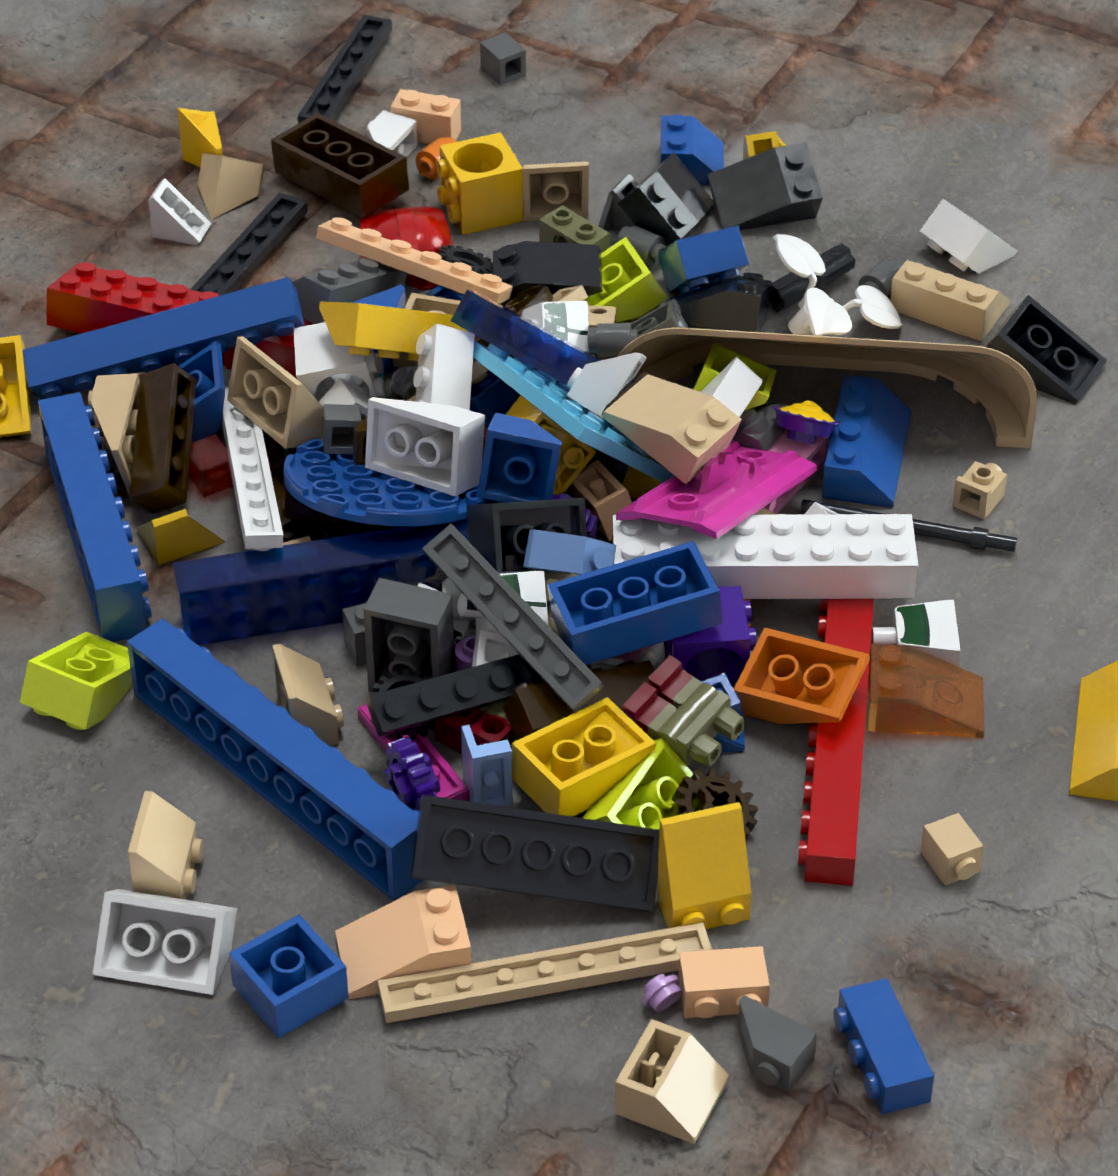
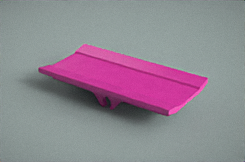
[616,440,817,539]

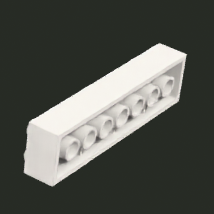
[612,514,918,599]

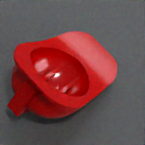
[360,206,454,290]

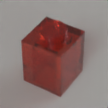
[189,434,234,497]

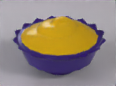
[773,400,841,444]

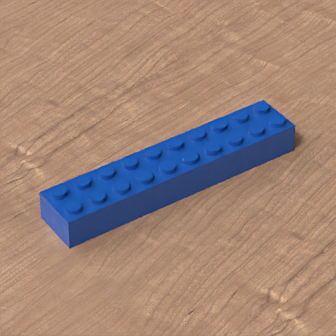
[127,618,423,901]

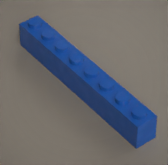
[23,277,304,400]

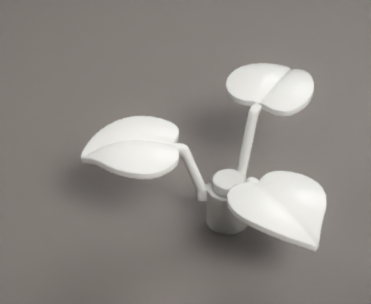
[773,234,902,336]

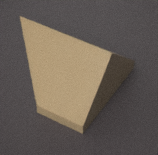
[197,153,265,220]

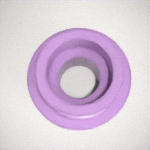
[642,974,683,1013]

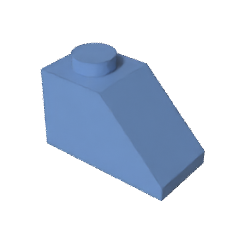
[523,529,617,575]

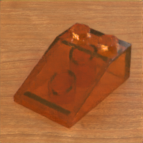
[867,644,984,738]

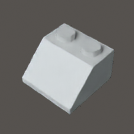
[920,199,1017,274]

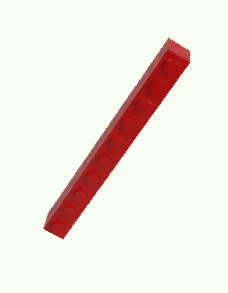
[798,599,874,886]

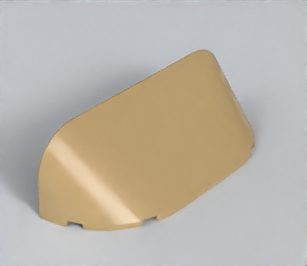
[617,328,1037,449]

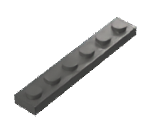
[422,523,604,713]

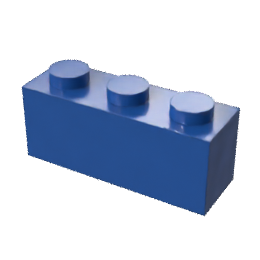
[833,978,934,1114]

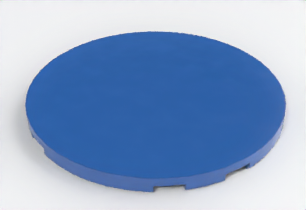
[283,438,497,526]

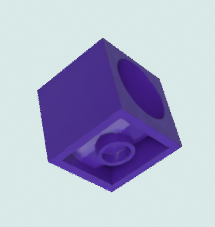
[663,586,757,689]

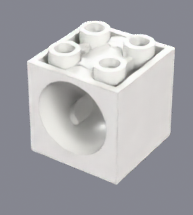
[294,322,386,402]

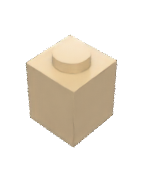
[920,813,983,885]

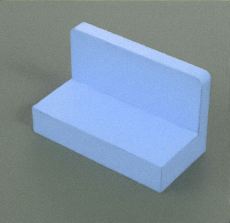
[461,725,513,807]

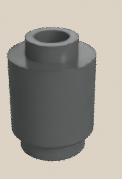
[616,226,667,268]
[858,259,902,298]
[588,323,639,359]

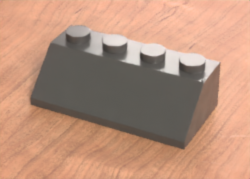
[292,258,407,324]

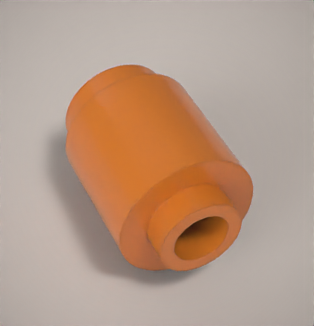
[415,137,457,180]

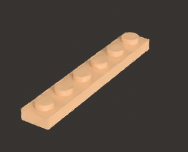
[316,218,512,306]

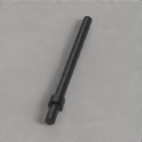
[800,499,1018,552]

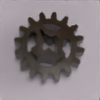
[670,768,758,840]

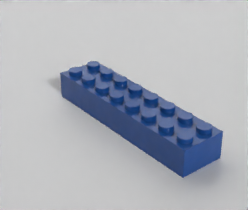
[38,392,152,642]

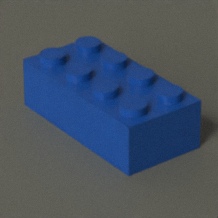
[547,541,723,665]

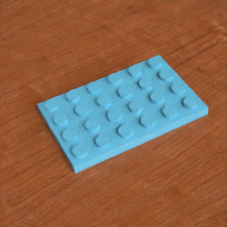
[473,341,674,482]

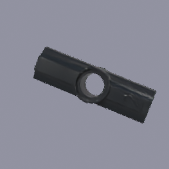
[769,243,855,313]

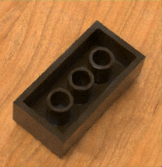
[271,113,409,218]

